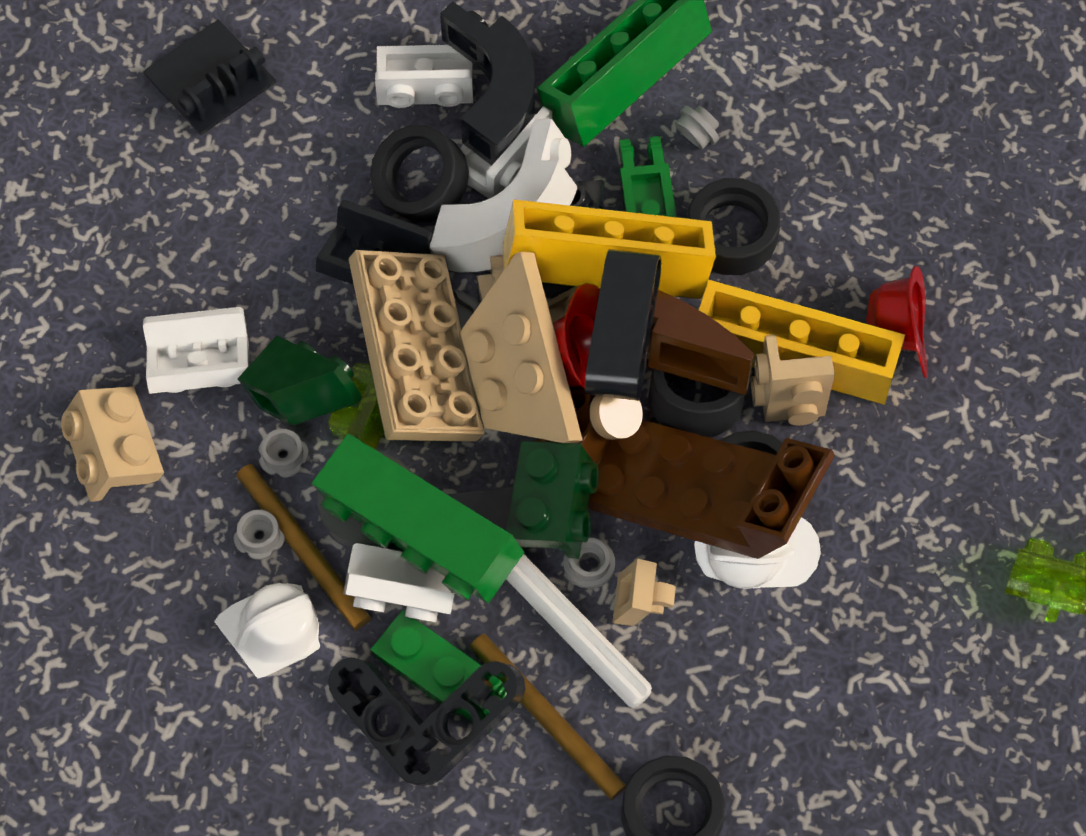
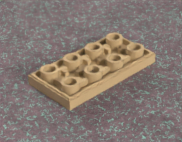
[349,250,485,442]

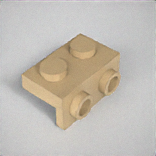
[751,335,835,426]
[61,386,164,502]

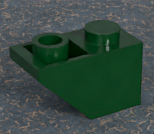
[237,335,363,426]

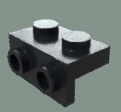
[316,200,433,285]

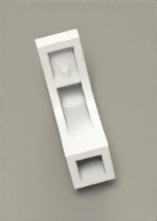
[430,119,577,272]

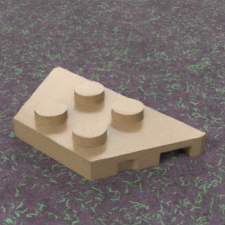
[460,252,583,443]

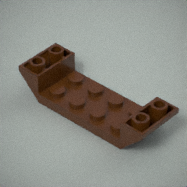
[535,387,835,559]

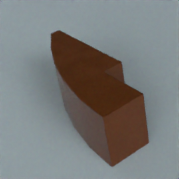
[648,290,754,395]

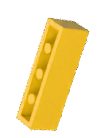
[503,199,716,299]
[699,280,905,405]

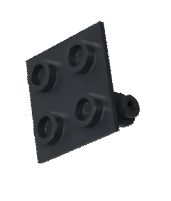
[143,19,276,135]

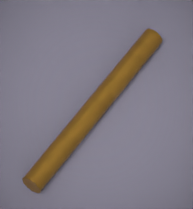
[236,464,371,631]
[470,633,627,801]

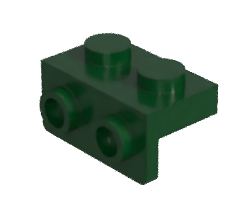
[506,441,599,559]

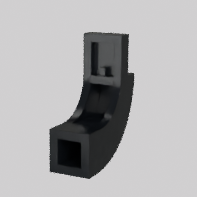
[440,1,535,166]

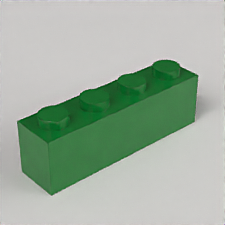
[537,0,712,147]
[311,433,525,604]

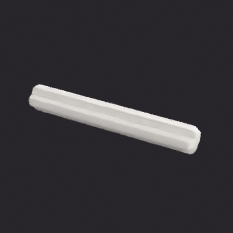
[506,554,652,708]

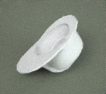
[694,517,821,589]
[214,583,320,679]

